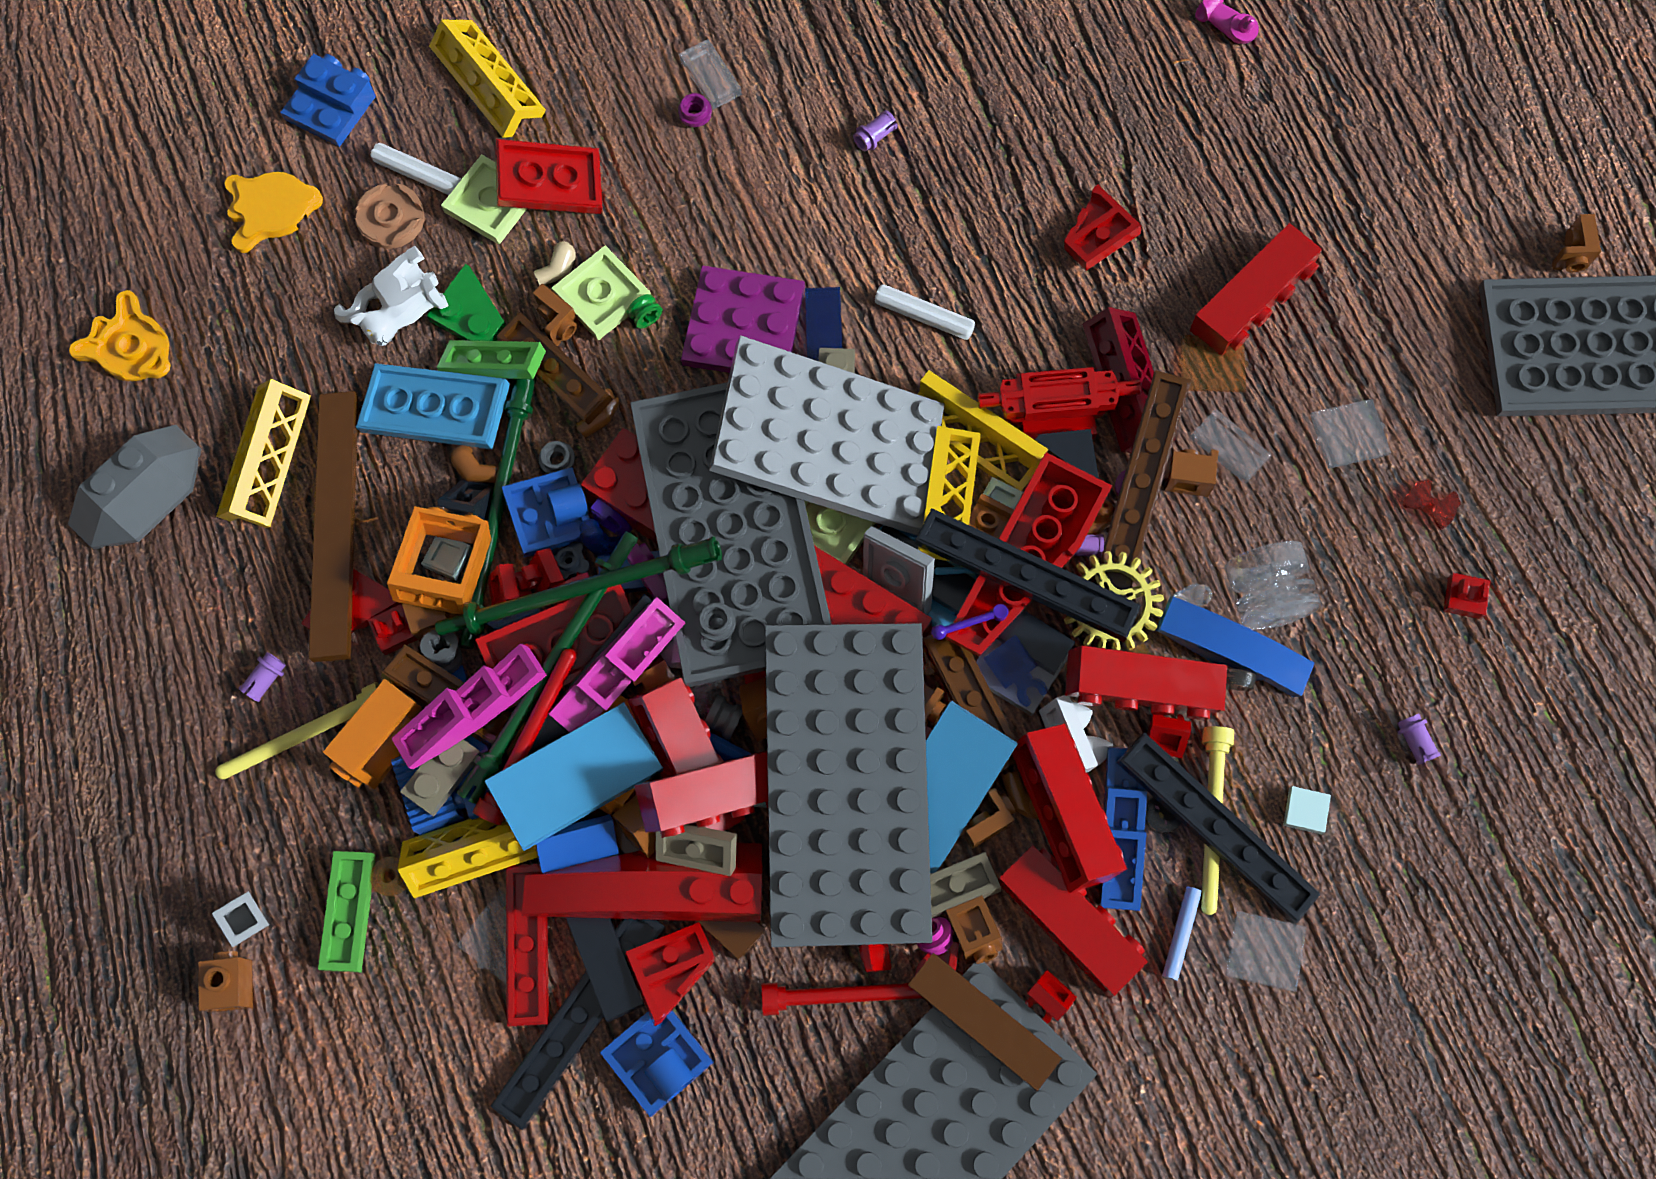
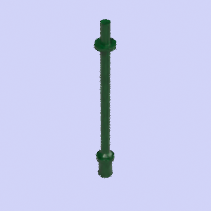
[459,377,536,649]
[456,531,638,805]
[435,536,722,636]

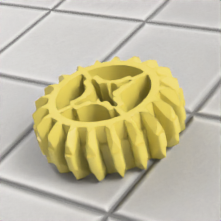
[1064,551,1164,651]

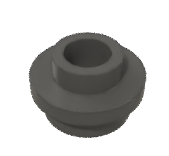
[539,441,575,474]
[697,603,736,642]

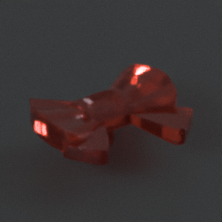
[1403,479,1461,530]

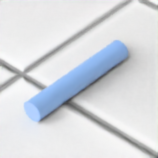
[1162,887,1202,981]

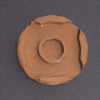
[355,183,425,249]

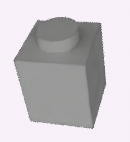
[211,891,269,948]

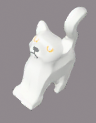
[334,246,449,346]

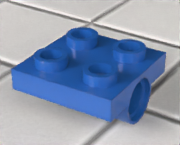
[502,467,595,558]
[600,1010,714,1117]

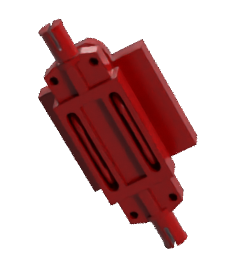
[978,367,1141,440]

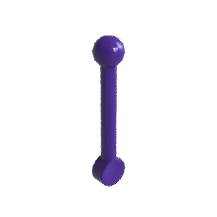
[931,604,1008,640]

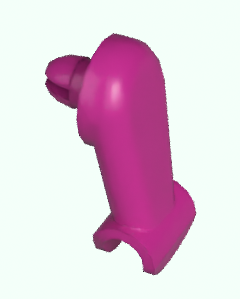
[1195,0,1259,44]

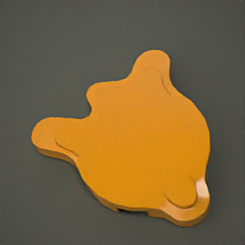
[224,172,323,253]
[69,290,171,381]

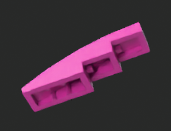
[548,597,685,732]
[392,644,547,769]

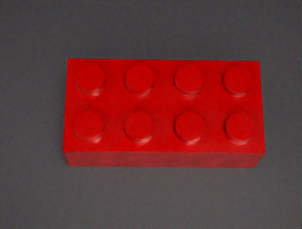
[475,584,632,710]

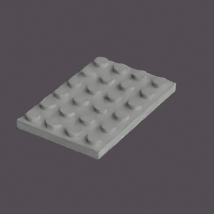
[709,335,944,536]

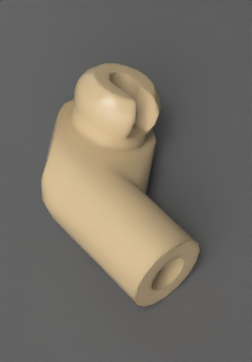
[534,241,576,286]

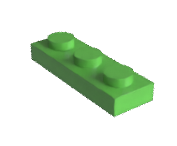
[436,340,546,379]
[318,851,376,973]

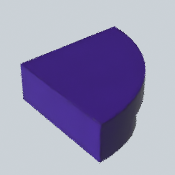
[590,498,633,538]

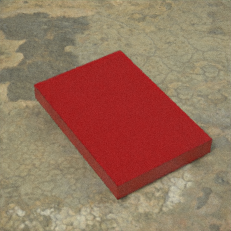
[495,139,603,214]

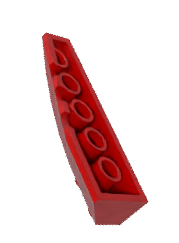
[945,452,1112,657]
[522,843,762,923]

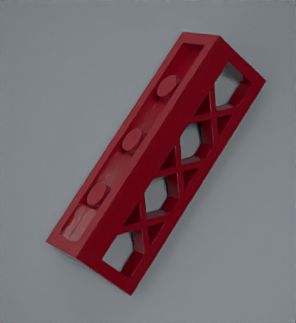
[1082,307,1175,453]

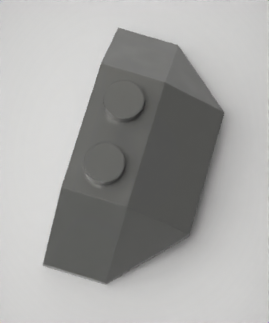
[68,425,202,549]

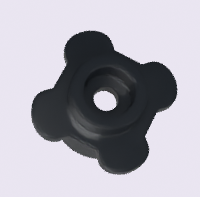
[551,541,590,581]

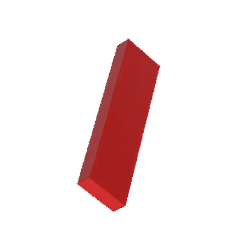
[506,864,549,1027]

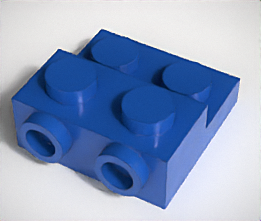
[280,54,376,147]

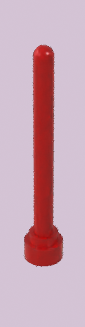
[472,649,576,825]
[761,982,923,1016]

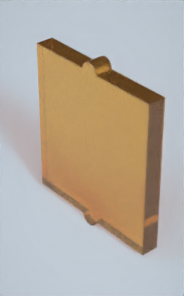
[1178,335,1249,392]

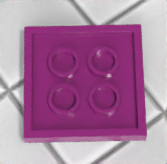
[681,265,805,373]

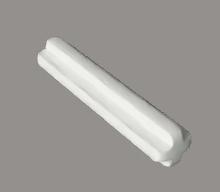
[370,143,461,195]
[875,284,975,340]

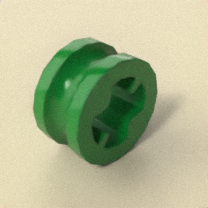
[627,294,663,329]

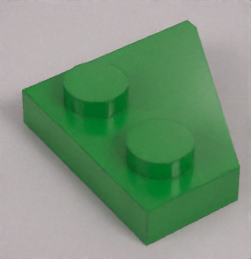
[427,264,506,341]

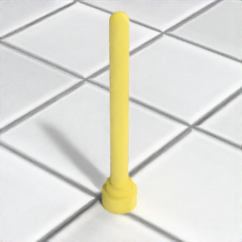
[215,682,379,779]
[1201,726,1234,915]

